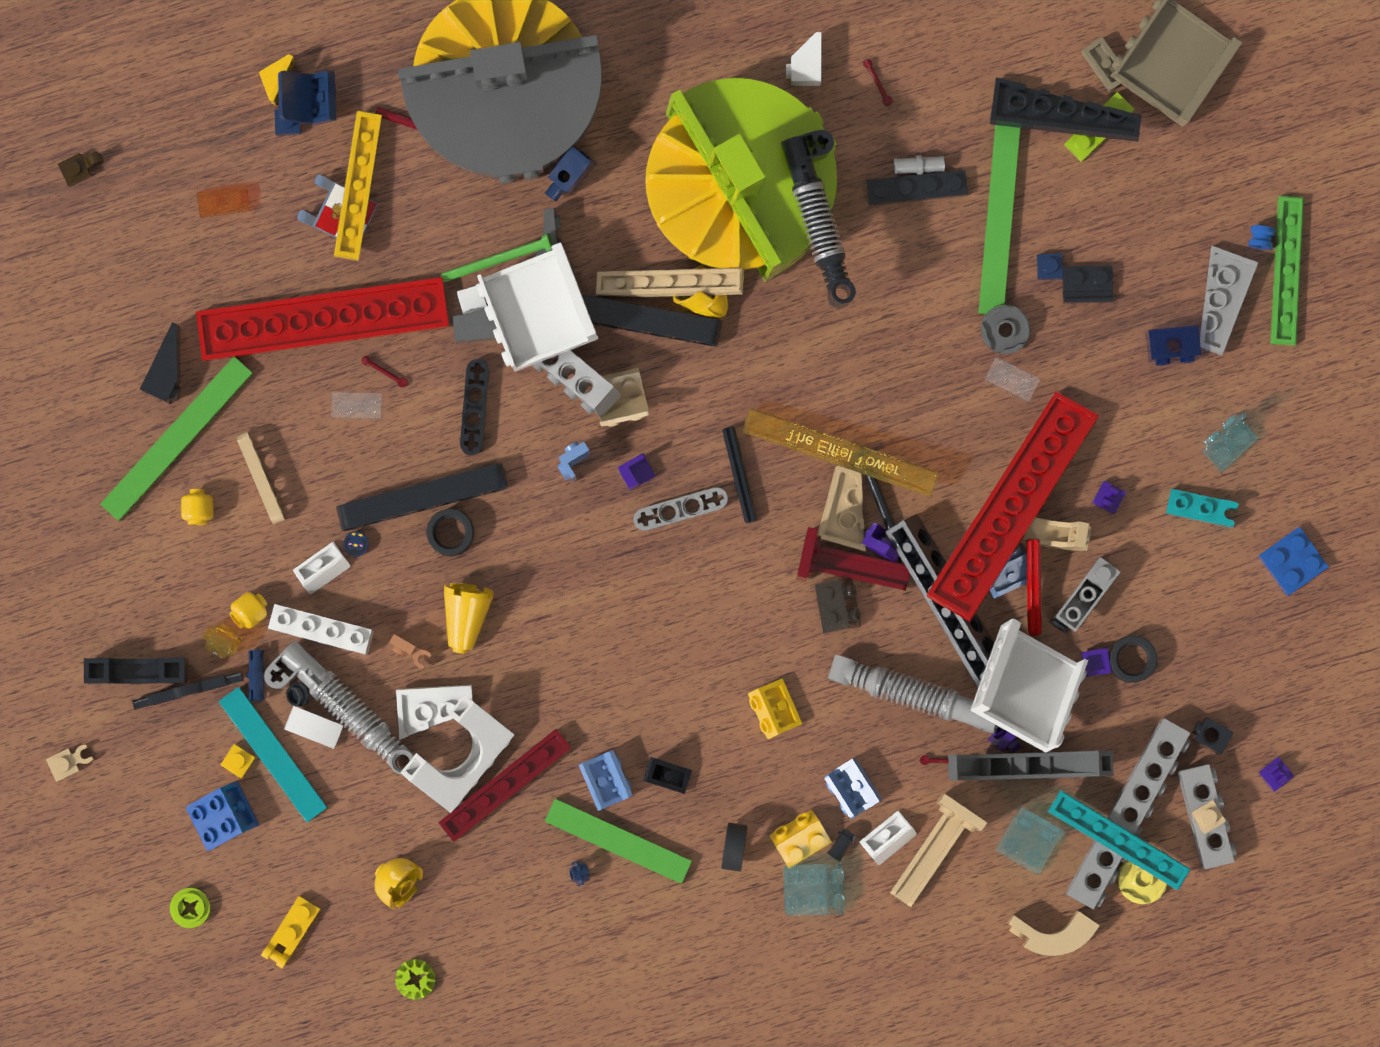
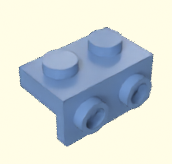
[557,441,590,483]
[579,750,632,811]
[824,757,882,819]

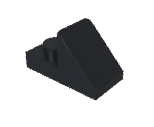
[643,757,692,794]

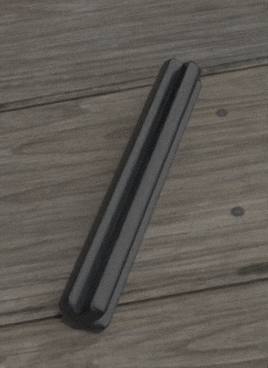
[722,426,757,524]

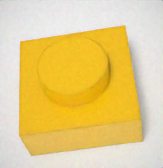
[221,744,256,779]

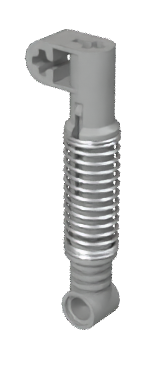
[264,641,415,774]
[827,655,998,734]

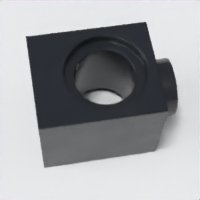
[1192,718,1234,755]

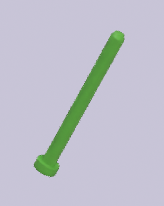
[440,233,554,282]

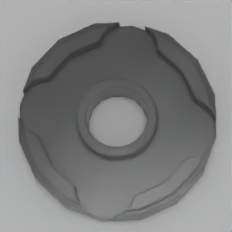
[980,304,1031,354]

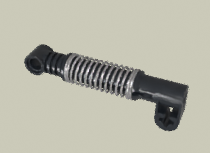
[781,130,856,309]

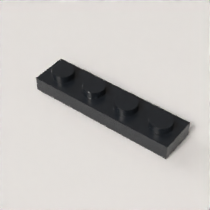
[866,170,968,206]

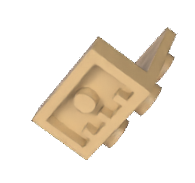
[592,368,650,426]

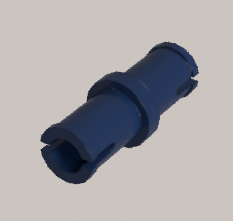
[246,650,265,701]

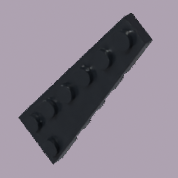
[990,77,1142,142]

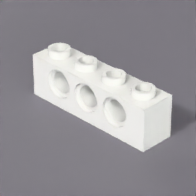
[268,604,374,655]

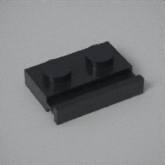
[1062,266,1113,304]

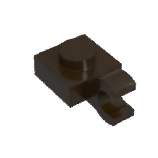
[58,151,104,187]

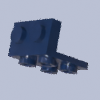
[278,70,337,125]

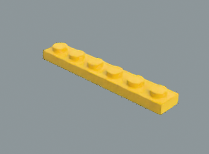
[334,111,382,261]

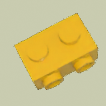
[770,810,832,868]

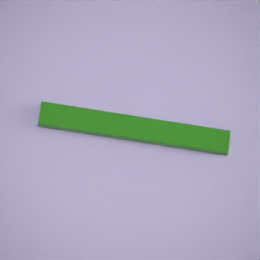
[978,125,1020,314]
[100,357,253,521]

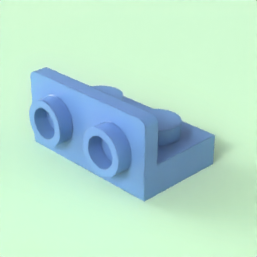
[990,545,1027,598]

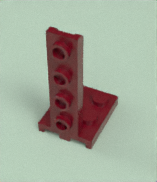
[796,527,910,591]

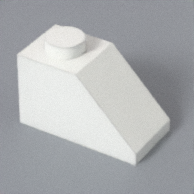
[786,32,821,86]

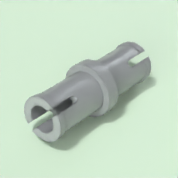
[893,155,945,175]

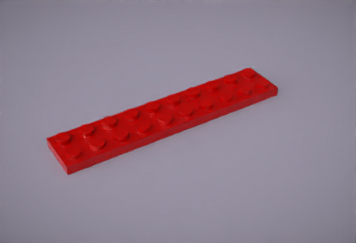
[196,277,449,362]
[927,391,1099,622]

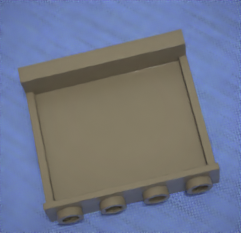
[1110,0,1242,127]

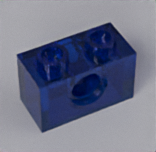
[1146,325,1201,366]

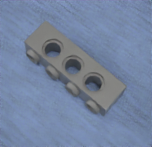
[532,350,621,418]
[1177,764,1237,869]

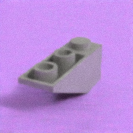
[1055,557,1120,632]

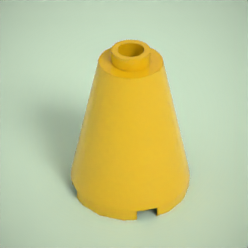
[444,583,494,654]

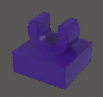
[1092,481,1126,515]
[988,727,1021,753]
[1258,757,1294,792]

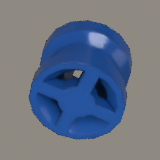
[1248,225,1276,250]

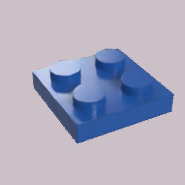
[1258,526,1329,596]

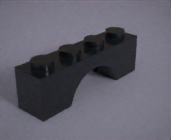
[84,657,188,685]

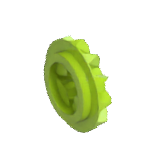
[170,888,210,928]
[395,959,436,1000]

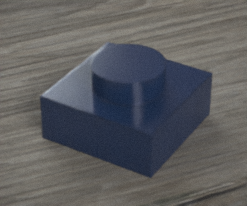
[274,110,301,136]
[1036,254,1063,280]

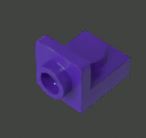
[862,522,899,562]

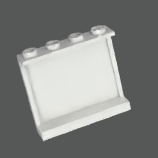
[476,243,599,372]
[970,619,1088,752]

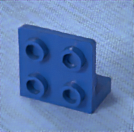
[186,781,259,851]

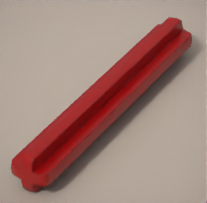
[1027,538,1042,636]

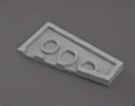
[1199,245,1258,356]

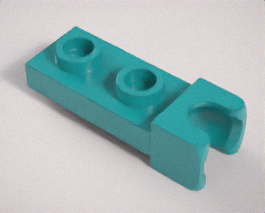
[1166,489,1239,528]

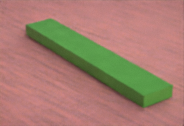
[1270,196,1304,346]
[544,799,692,884]

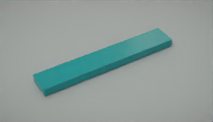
[218,687,328,823]
[1047,790,1191,891]

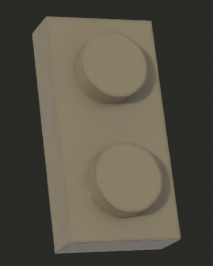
[1081,37,1121,92]

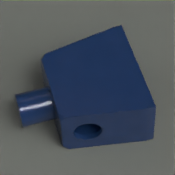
[545,146,597,202]

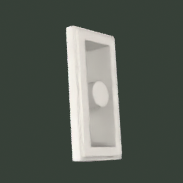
[293,541,350,594]
[860,811,917,865]

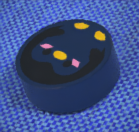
[343,532,369,557]

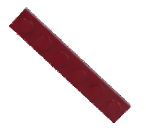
[438,729,572,842]

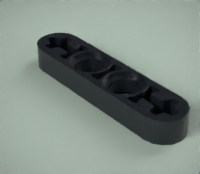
[460,359,489,456]

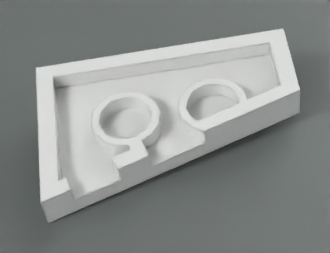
[396,685,473,740]

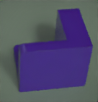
[617,453,655,491]

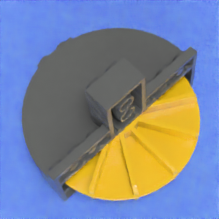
[398,0,602,185]

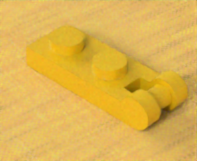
[261,896,321,969]

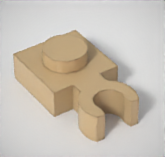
[46,745,94,782]

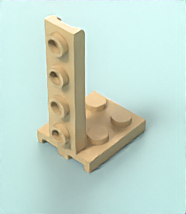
[890,794,987,907]

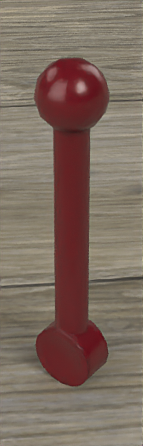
[863,59,892,106]
[361,356,407,388]
[920,755,949,765]

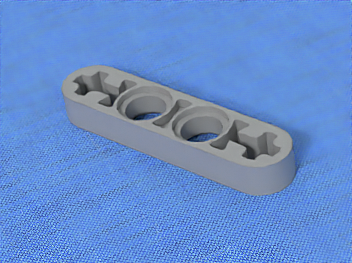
[633,488,728,531]

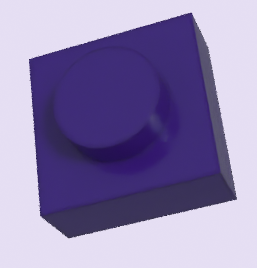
[1082,648,1111,677]

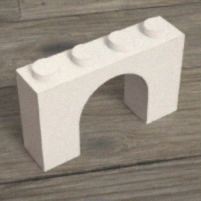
[401,694,514,813]

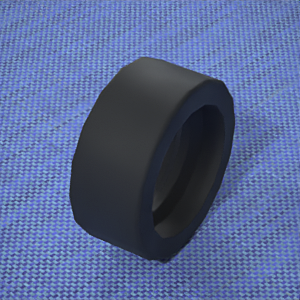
[426,508,475,557]
[1109,635,1157,683]
[721,822,748,872]

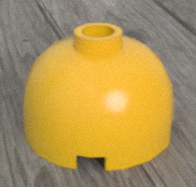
[375,858,423,909]

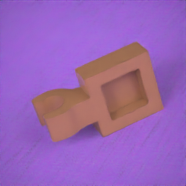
[389,634,432,669]

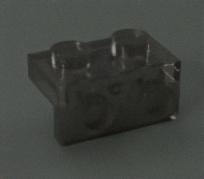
[815,578,861,634]

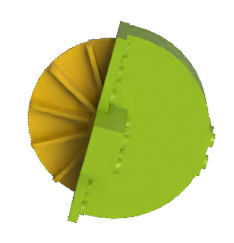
[645,78,837,282]

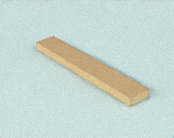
[596,268,744,298]

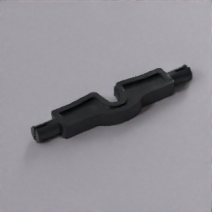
[132,671,244,710]

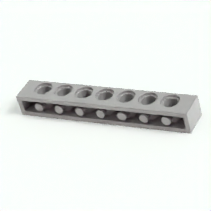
[1065,718,1191,909]

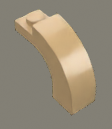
[1021,518,1091,551]
[1007,911,1100,956]

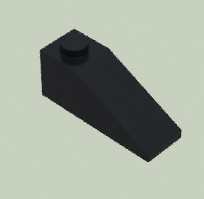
[140,322,181,405]

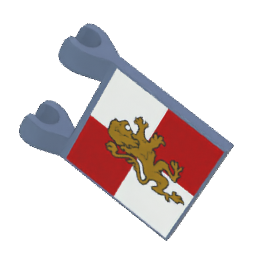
[297,175,379,238]

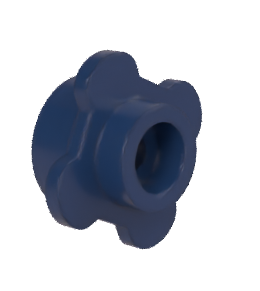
[569,861,589,886]

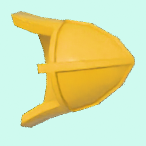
[673,265,728,318]

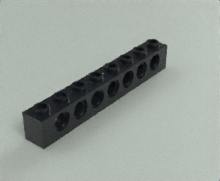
[886,514,994,688]

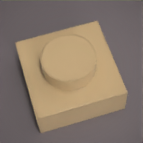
[1190,800,1226,834]

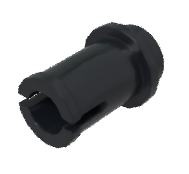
[827,828,856,862]

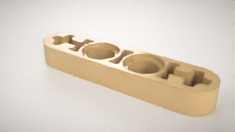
[236,431,285,525]

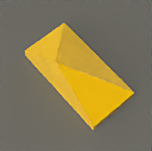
[259,54,295,106]

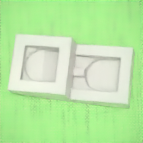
[284,706,343,749]

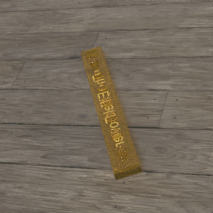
[742,408,939,497]

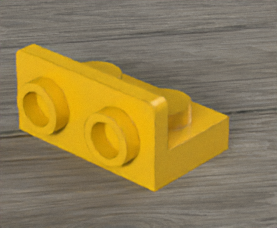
[748,678,802,739]

